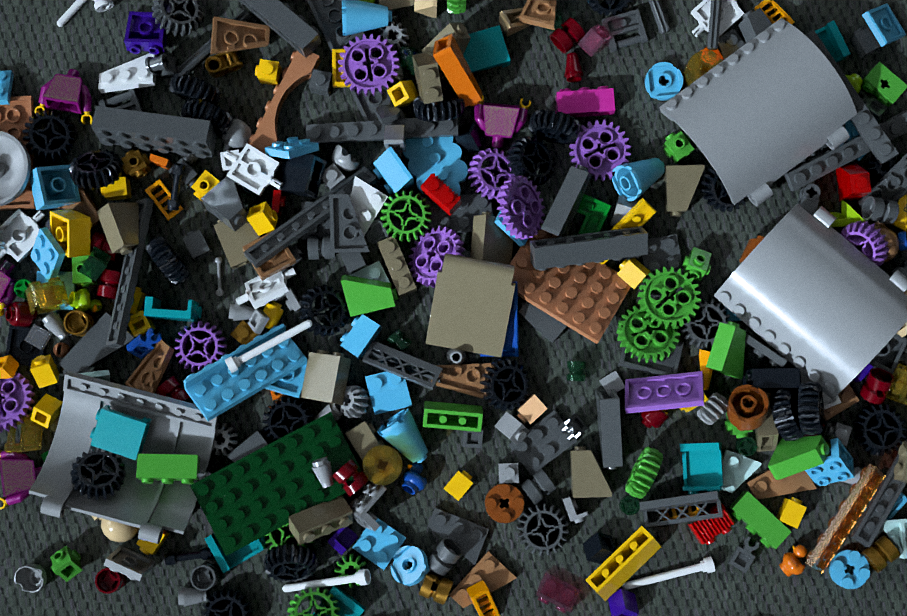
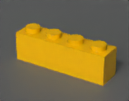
[586,526,661,601]

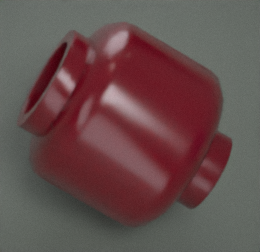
[5,301,37,327]
[640,409,669,428]

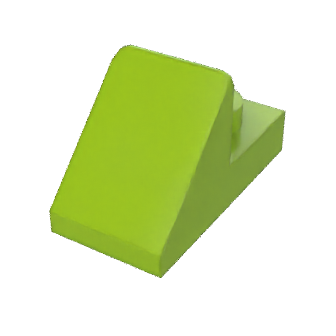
[830,200,865,227]

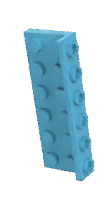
[183,323,307,421]

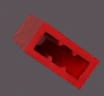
[836,162,871,201]

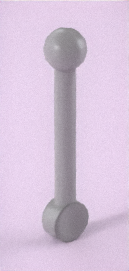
[215,257,224,296]

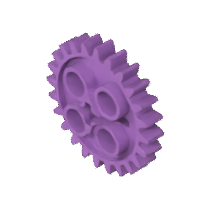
[338,34,400,96]
[569,120,631,182]
[497,176,545,240]
[408,226,465,288]
[0,373,35,433]

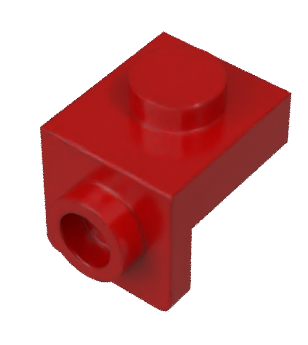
[271,190,286,216]

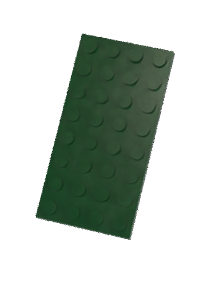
[190,412,362,556]

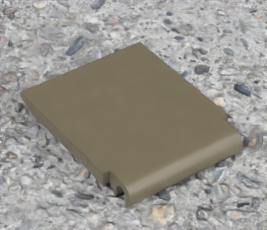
[425,253,516,358]

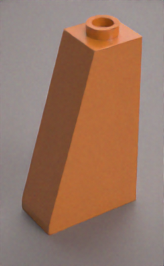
[433,34,482,107]

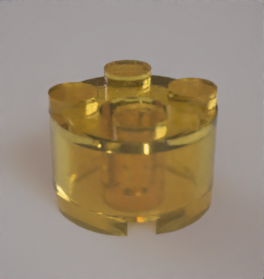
[683,50,722,86]
[25,277,70,314]
[363,445,403,485]

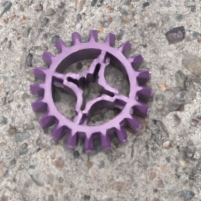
[467,148,515,200]
[840,220,890,267]
[174,321,227,372]

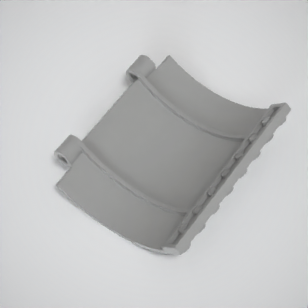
[659,18,857,207]
[714,203,907,400]
[29,371,219,544]

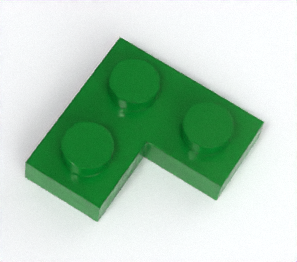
[577,194,612,234]

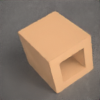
[516,394,548,424]

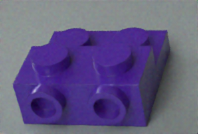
[124,11,167,55]

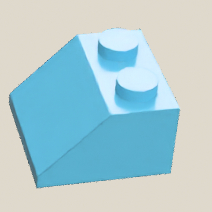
[373,147,414,196]
[30,164,81,210]
[340,314,382,360]
[365,369,412,415]

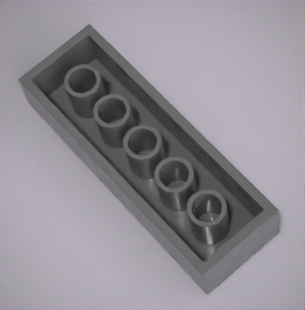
[91,106,217,158]

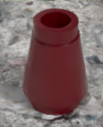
[564,53,583,83]

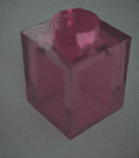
[578,24,611,57]

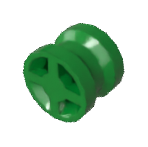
[14,279,36,300]

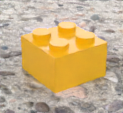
[50,209,92,258]

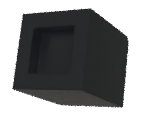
[455,122,486,154]
[583,532,616,564]

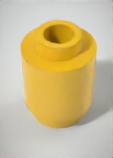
[263,301,284,329]

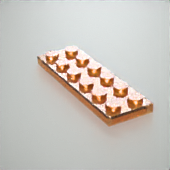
[805,464,886,574]

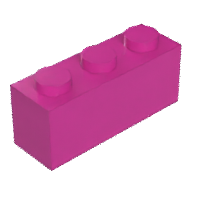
[555,86,615,117]

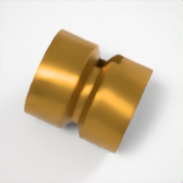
[63,310,95,337]
[861,536,900,573]
[418,571,453,605]

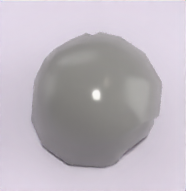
[221,119,251,149]
[332,144,359,172]
[14,563,47,593]

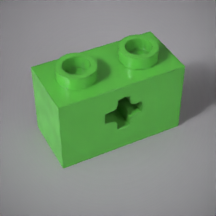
[862,61,907,107]

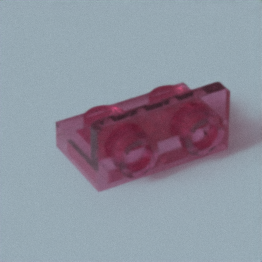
[535,572,581,614]

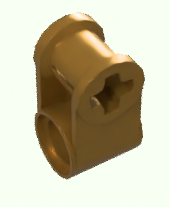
[205,51,244,78]

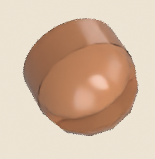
[53,342,70,358]

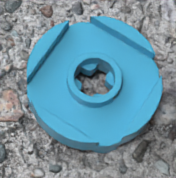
[645,62,683,101]
[391,546,430,586]
[829,549,870,589]

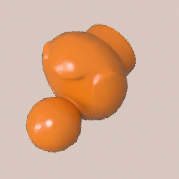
[779,545,807,577]

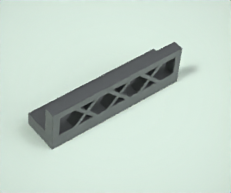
[362,340,443,390]
[639,491,724,528]

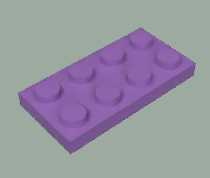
[625,371,705,414]

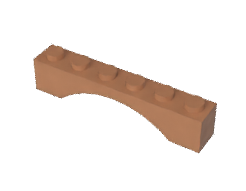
[248,50,321,158]

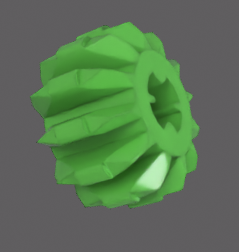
[334,553,366,588]

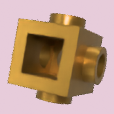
[121,150,151,179]

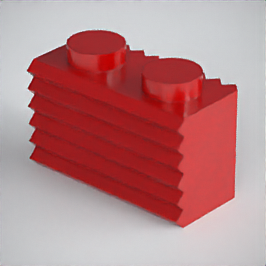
[421,173,462,216]
[687,504,735,545]

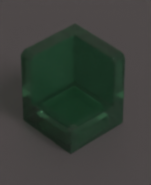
[79,246,112,281]

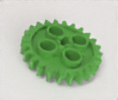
[637,267,701,329]
[616,305,680,363]

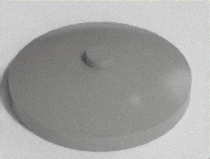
[0,131,31,206]

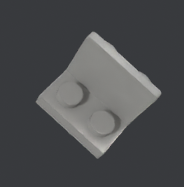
[349,483,387,531]

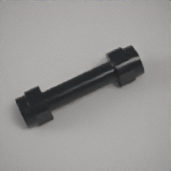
[167,163,185,211]
[165,547,214,566]

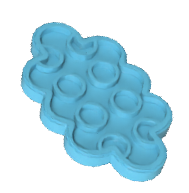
[402,136,468,196]

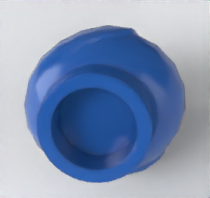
[402,462,427,495]

